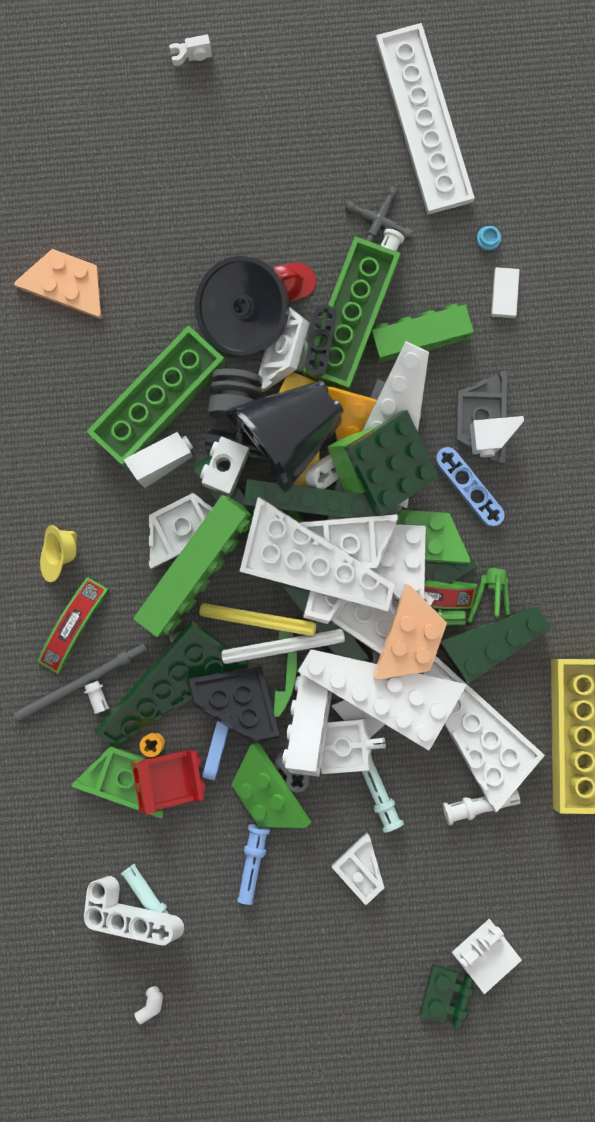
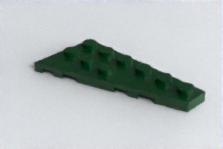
[95,620,248,747]

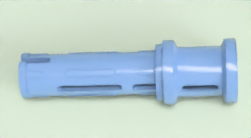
[238,824,270,905]

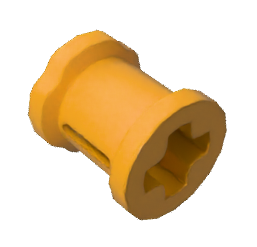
[140,733,165,757]

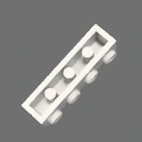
[283,674,332,777]

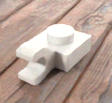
[169,34,212,66]

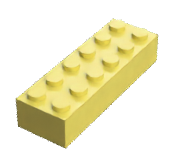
[551,659,595,814]

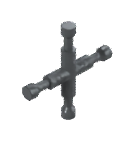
[345,186,413,242]

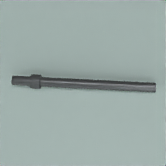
[14,643,149,721]

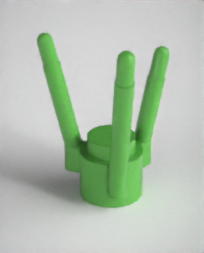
[468,568,510,623]

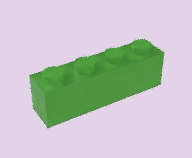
[370,304,474,364]

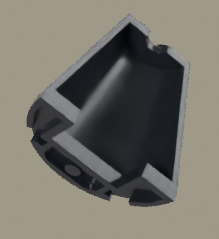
[224,381,344,492]

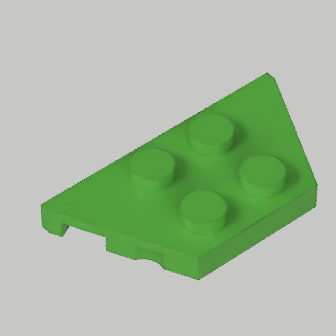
[397,510,470,565]
[232,743,311,828]
[72,746,164,819]

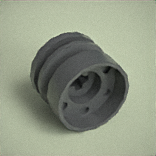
[208,369,263,421]

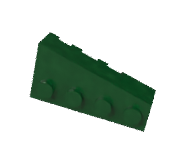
[439,607,551,684]

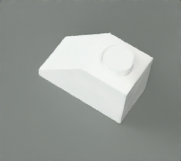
[470,416,524,457]

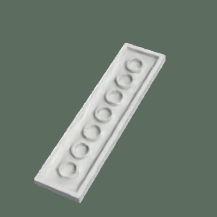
[376,23,475,215]

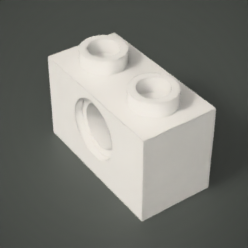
[200,437,250,496]

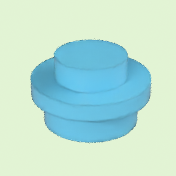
[477,226,501,250]

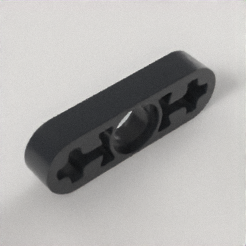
[305,305,336,378]

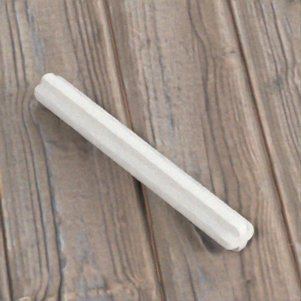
[221,629,345,664]

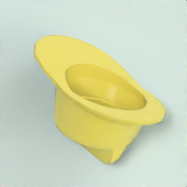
[40,525,77,582]

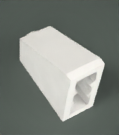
[124,432,193,488]

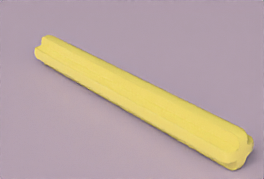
[199,603,316,636]

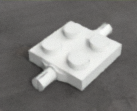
[321,719,386,774]

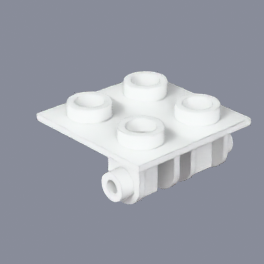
[452,919,522,994]

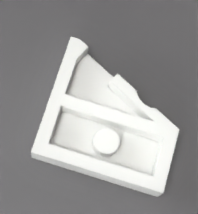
[331,832,384,905]

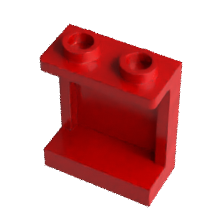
[131,750,205,815]

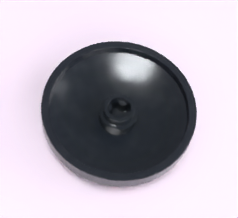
[195,256,290,356]

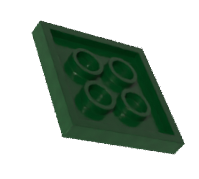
[344,410,438,516]

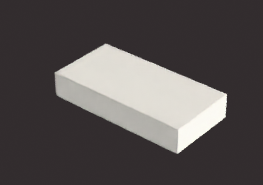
[491,267,519,318]

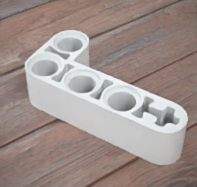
[84,876,184,945]

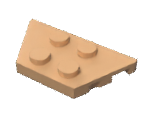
[14,249,102,319]
[373,584,447,679]

